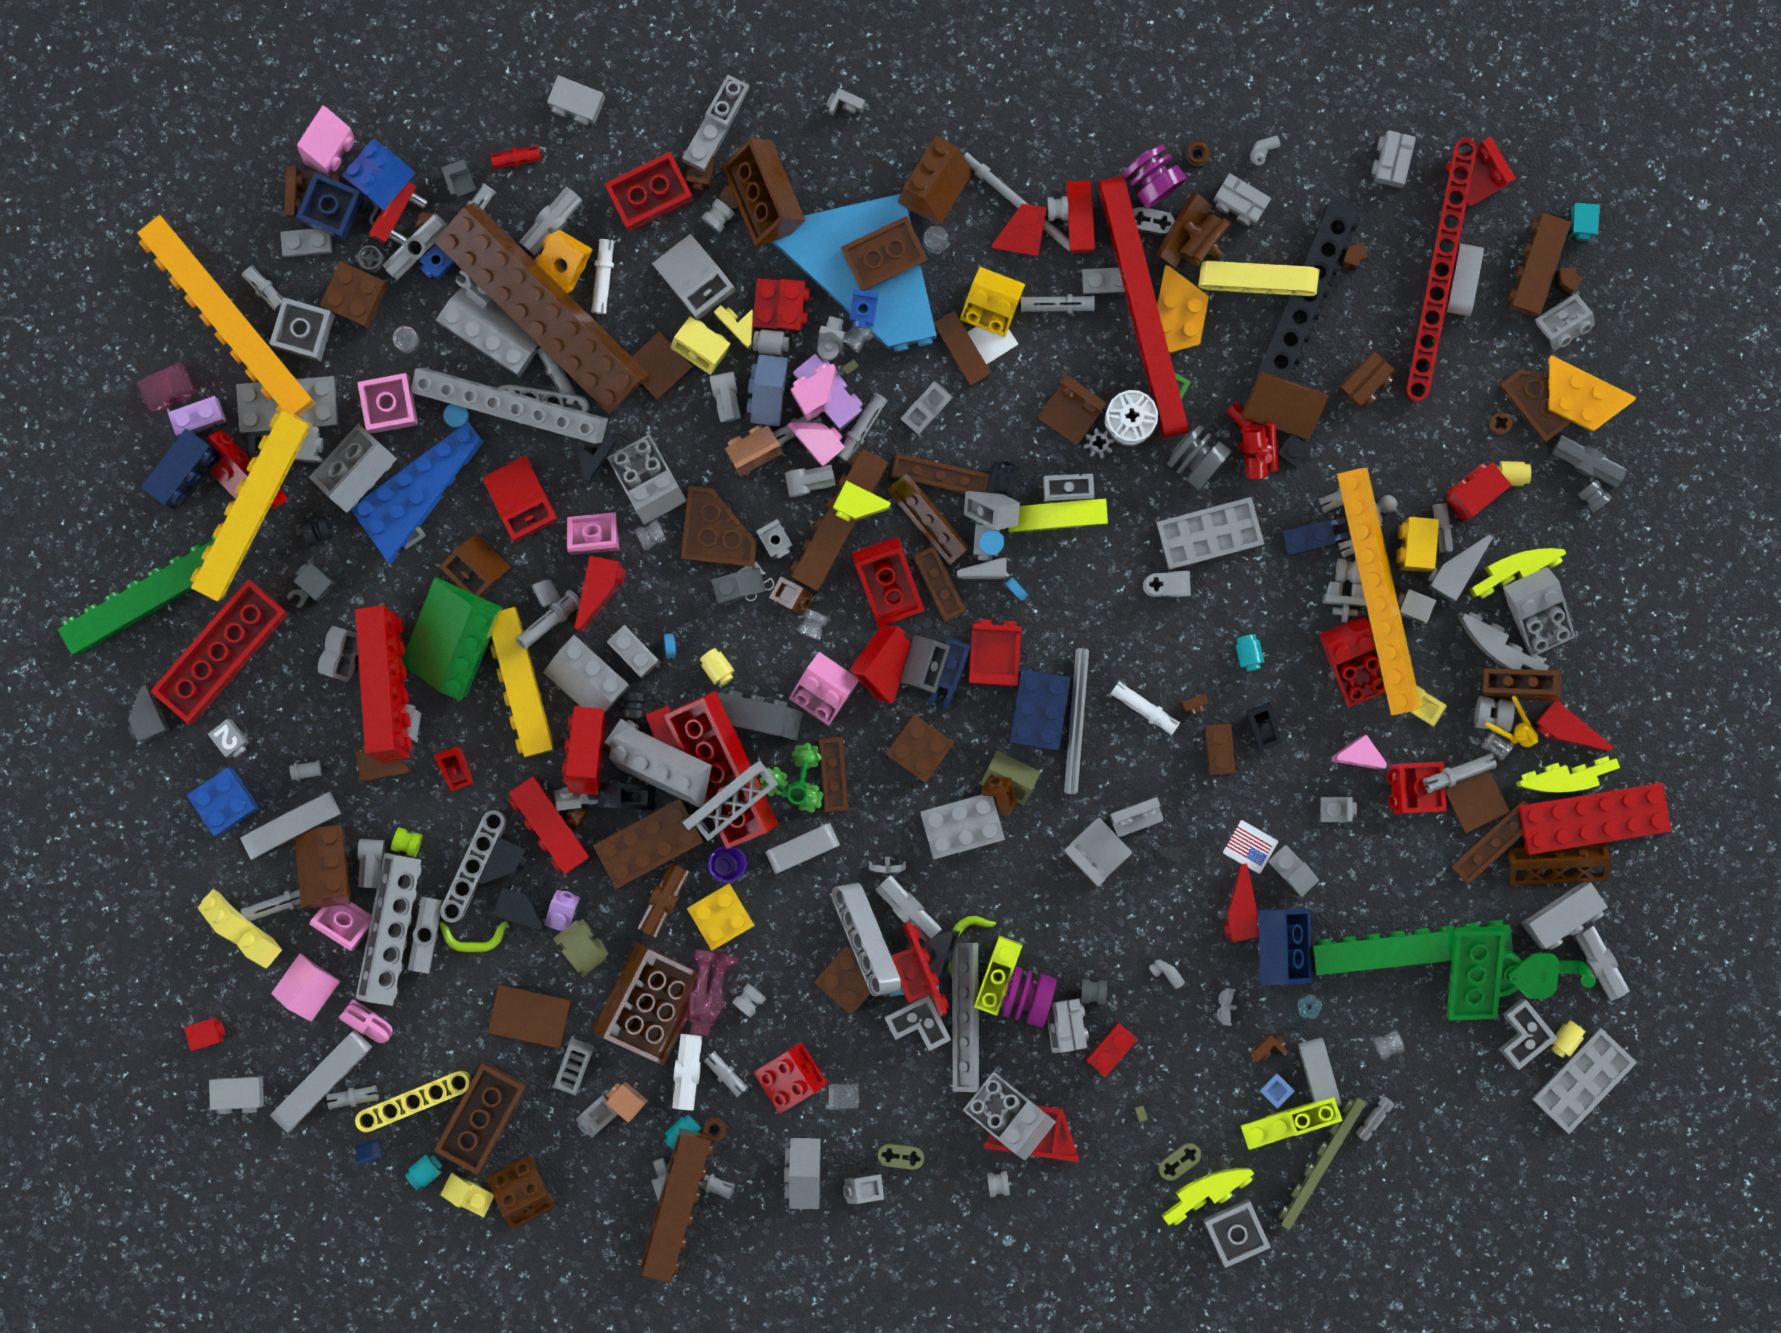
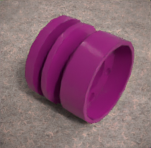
[1122,145,1188,209]
[1002,967,1057,1028]

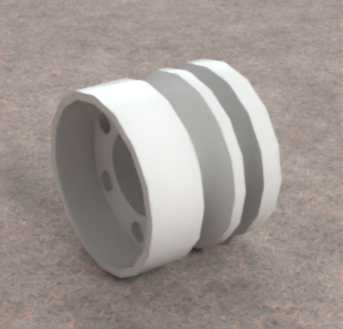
[1104,390,1158,446]

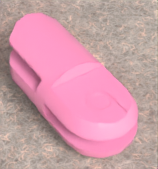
[339,999,393,1043]

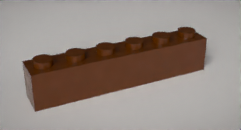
[790,448,889,593]
[639,1128,713,1282]

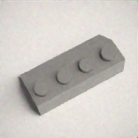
[436,287,540,377]
[609,726,712,808]

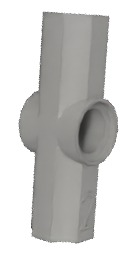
[519,186,583,257]
[383,214,447,280]
[875,875,941,942]
[408,897,443,973]
[1574,926,1630,1001]

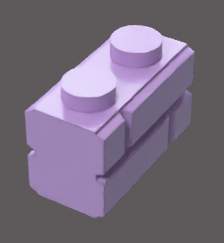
[168,396,227,437]

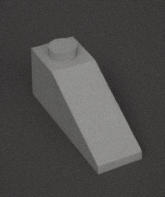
[1427,535,1493,602]

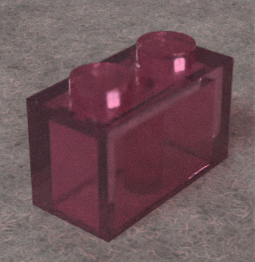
[136,362,197,413]

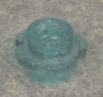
[1297,995,1322,1019]

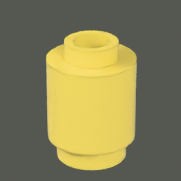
[1497,461,1531,486]
[700,648,735,686]
[1551,1020,1585,1058]

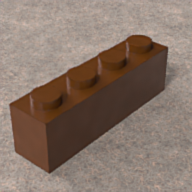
[1507,213,1571,318]

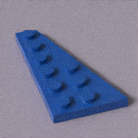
[350,421,483,565]

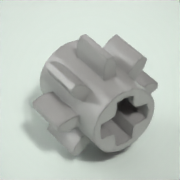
[1084,428,1114,459]

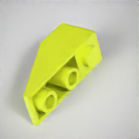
[974,936,1022,1016]

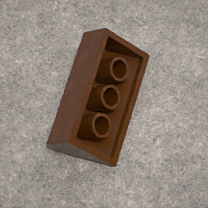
[722,138,806,247]

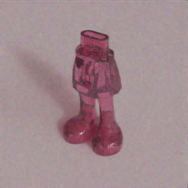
[689,949,739,1036]

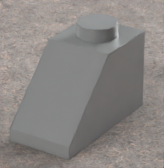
[964,491,1020,531]

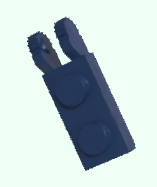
[1282,517,1351,555]
[928,638,971,710]

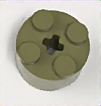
[553,919,609,977]

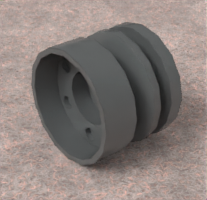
[1167,425,1232,491]

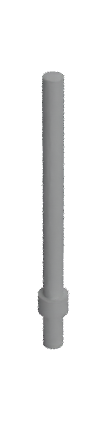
[964,152,1073,254]

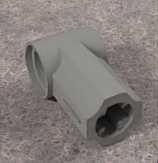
[709,372,741,423]
[784,465,836,497]
[358,839,386,888]

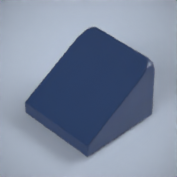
[356,1138,385,1166]

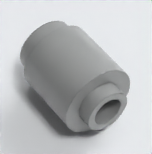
[753,329,789,356]

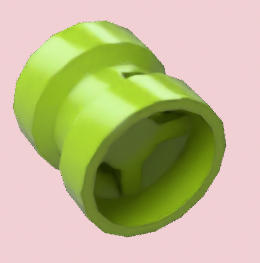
[391,827,423,858]

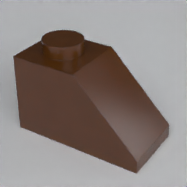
[355,746,412,782]

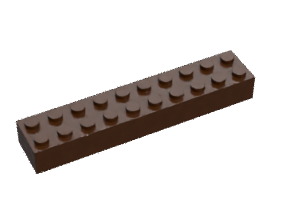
[434,202,649,414]

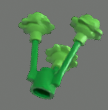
[759,743,824,813]

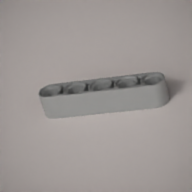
[440,810,507,922]
[832,883,901,997]
[270,1030,373,1133]

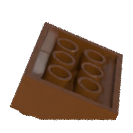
[593,942,708,1066]

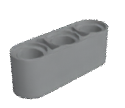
[1445,243,1484,317]
[765,823,840,874]
[1298,1037,1341,1107]

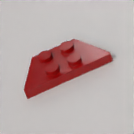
[984,1105,1079,1162]

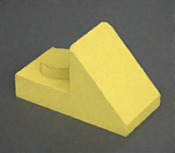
[714,305,753,351]
[440,1173,494,1217]

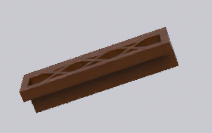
[1507,842,1611,885]

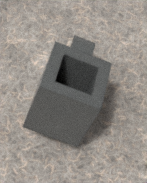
[287,563,335,608]

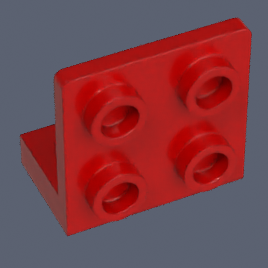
[1445,136,1516,207]
[754,1042,828,1113]

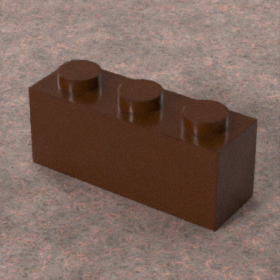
[1483,668,1563,702]

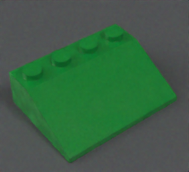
[403,577,503,701]

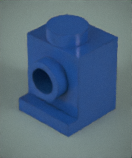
[419,244,456,280]
[849,289,879,329]

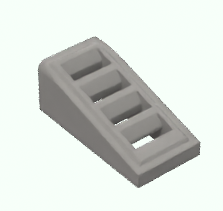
[957,558,1006,579]
[553,1038,594,1096]

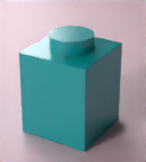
[1569,203,1600,241]

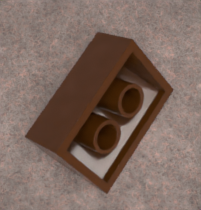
[897,135,973,226]
[295,825,351,910]

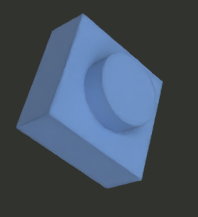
[1259,1073,1294,1109]

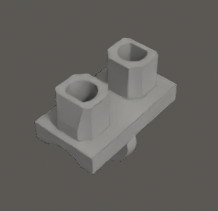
[818,316,845,360]
[1322,582,1367,623]

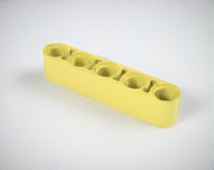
[1198,261,1319,296]
[355,1071,472,1132]

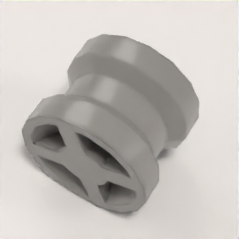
[1047,196,1068,222]
[987,1171,1010,1197]

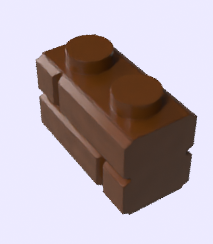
[1338,351,1395,408]
[1204,724,1235,775]

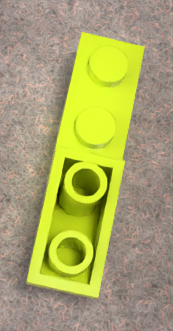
[1469,548,1566,599]
[1516,756,1620,793]
[1241,1097,1343,1150]
[1162,1168,1254,1225]

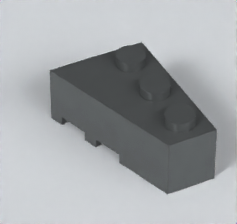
[718,690,803,741]

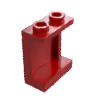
[969,619,1022,687]

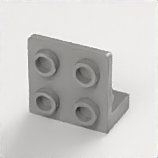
[1063,818,1132,887]

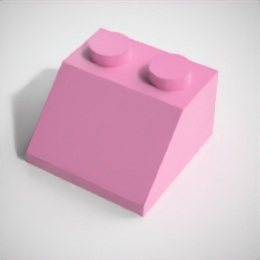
[297,105,354,177]

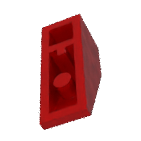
[1533,701,1613,751]
[1223,863,1259,942]

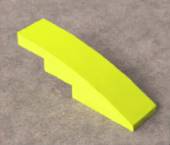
[1008,499,1108,532]

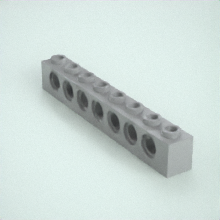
[410,368,608,443]

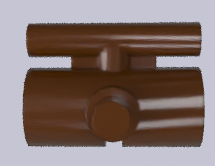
[1179,214,1231,266]

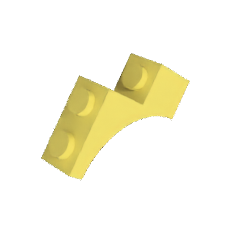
[197,889,282,969]

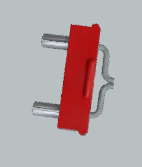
[369,182,427,245]

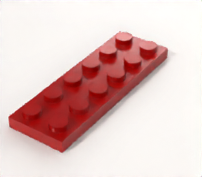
[1518,783,1671,855]

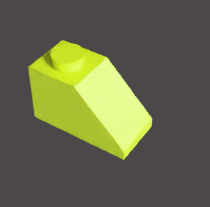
[833,481,891,522]

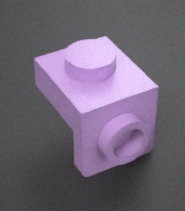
[544,890,580,931]

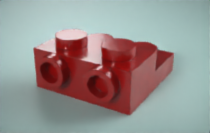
[752,278,810,333]
[1387,762,1447,814]

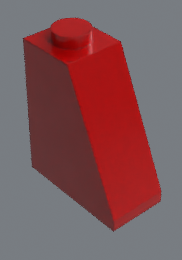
[849,625,911,704]

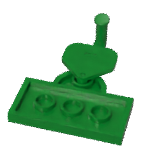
[1446,926,1596,1020]

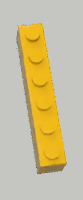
[490,607,555,758]

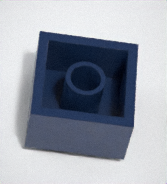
[296,173,364,241]

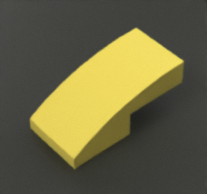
[1410,685,1447,727]

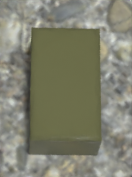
[842,359,859,375]
[1135,1105,1148,1122]

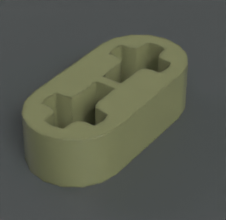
[878,1143,924,1170]
[1158,1143,1201,1181]

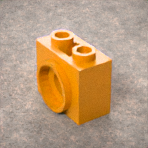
[534,230,593,294]

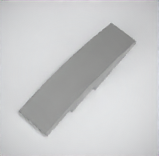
[240,792,341,860]

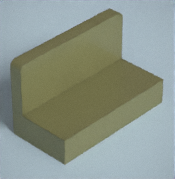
[980,751,1040,806]

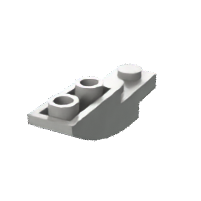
[682,75,749,173]
[1459,612,1549,670]

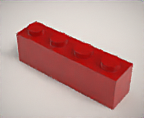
[509,776,591,874]

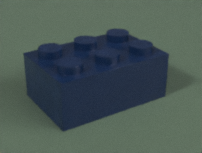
[141,428,218,509]
[1009,669,1071,751]
[1257,908,1312,985]

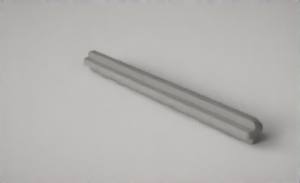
[1064,648,1089,794]

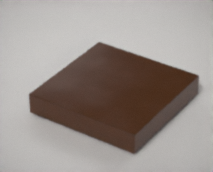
[632,331,693,401]
[1445,770,1510,834]

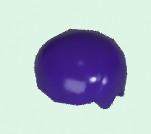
[707,846,747,883]

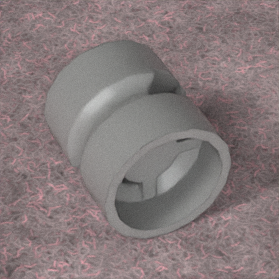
[1474,696,1515,732]

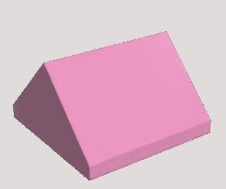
[567,512,620,555]
[1331,735,1387,770]
[309,902,372,951]
[271,953,341,1022]

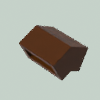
[1340,242,1368,271]
[1555,267,1583,296]

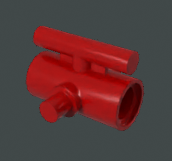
[1238,422,1278,479]

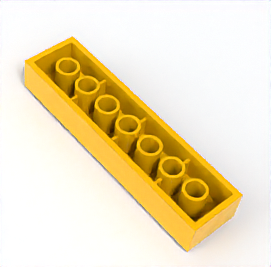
[190,410,313,602]

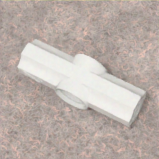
[672,1034,702,1110]

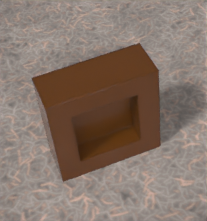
[1181,694,1209,715]

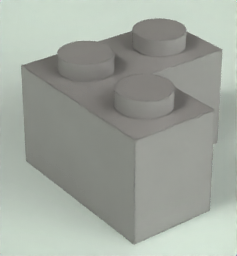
[884,995,951,1051]
[1499,999,1558,1070]
[784,1138,821,1209]

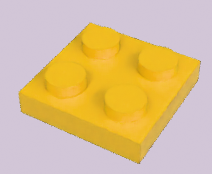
[687,883,755,951]

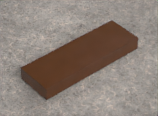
[1155,192,1212,268]
[934,311,992,387]
[912,546,967,622]
[818,737,849,812]

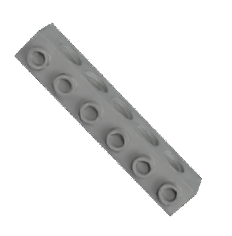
[356,853,421,1006]

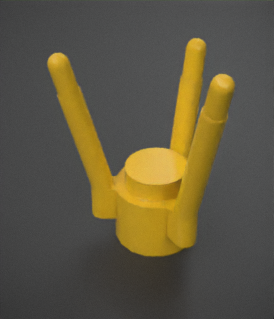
[1485,695,1538,747]

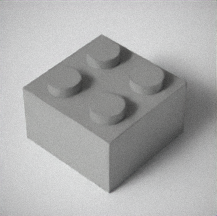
[269,297,335,362]
[1203,1199,1271,1268]

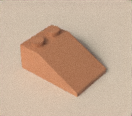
[725,424,783,476]

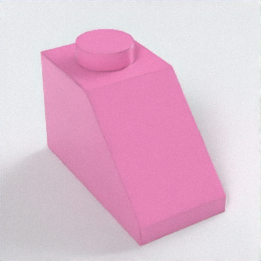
[787,422,845,466]

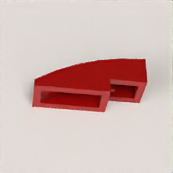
[1066,181,1095,253]

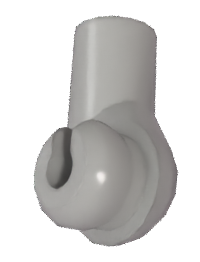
[1250,135,1280,166]
[1149,959,1185,989]

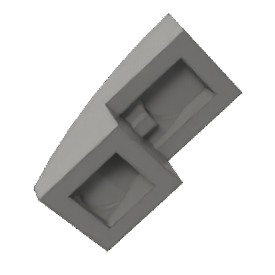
[900,381,953,435]

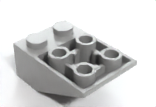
[652,234,735,320]
[607,434,687,525]
[1503,567,1575,656]
[963,1071,1056,1161]

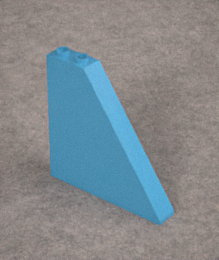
[772,194,937,352]

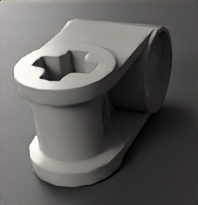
[1143,571,1191,597]

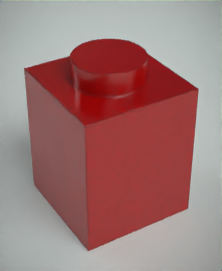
[184,1018,225,1051]

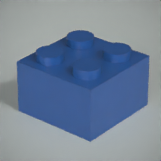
[342,139,415,211]
[187,768,260,836]

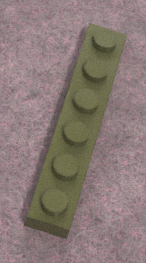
[1278,1096,1366,1230]

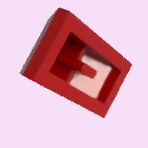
[434,747,474,792]

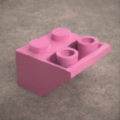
[791,363,837,420]
[788,652,859,726]

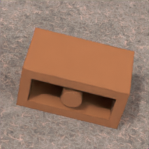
[606,1082,648,1123]

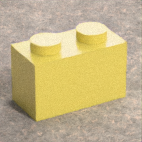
[670,317,731,375]

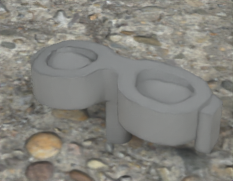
[869,857,906,873]
[1217,988,1237,1026]

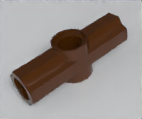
[638,862,690,938]

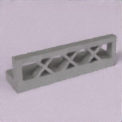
[683,761,778,841]

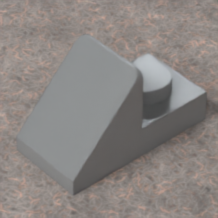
[1267,845,1319,897]

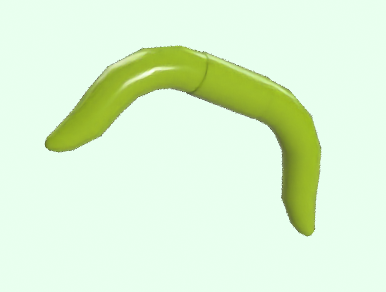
[948,916,996,976]
[439,921,508,952]

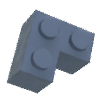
[747,354,788,426]

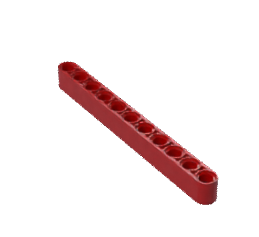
[1407,138,1477,403]
[1098,175,1188,439]

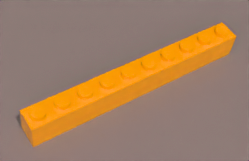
[137,215,316,417]
[1337,468,1421,716]

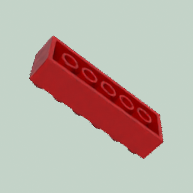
[150,580,290,725]
[355,605,412,763]
[663,691,779,849]

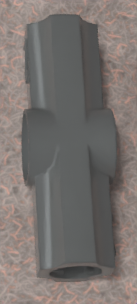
[1551,435,1627,488]

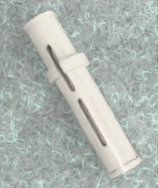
[591,239,615,314]
[1111,681,1180,736]

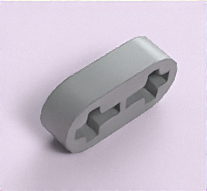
[1133,207,1175,235]

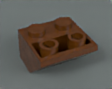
[439,534,511,598]

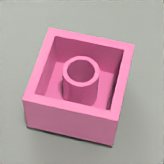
[357,373,418,434]

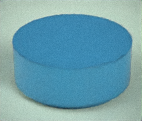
[443,404,469,428]
[979,530,1004,555]
[1006,577,1028,601]
[664,634,676,659]

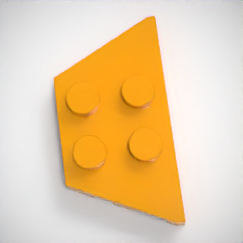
[1157,265,1209,354]
[1548,355,1636,432]

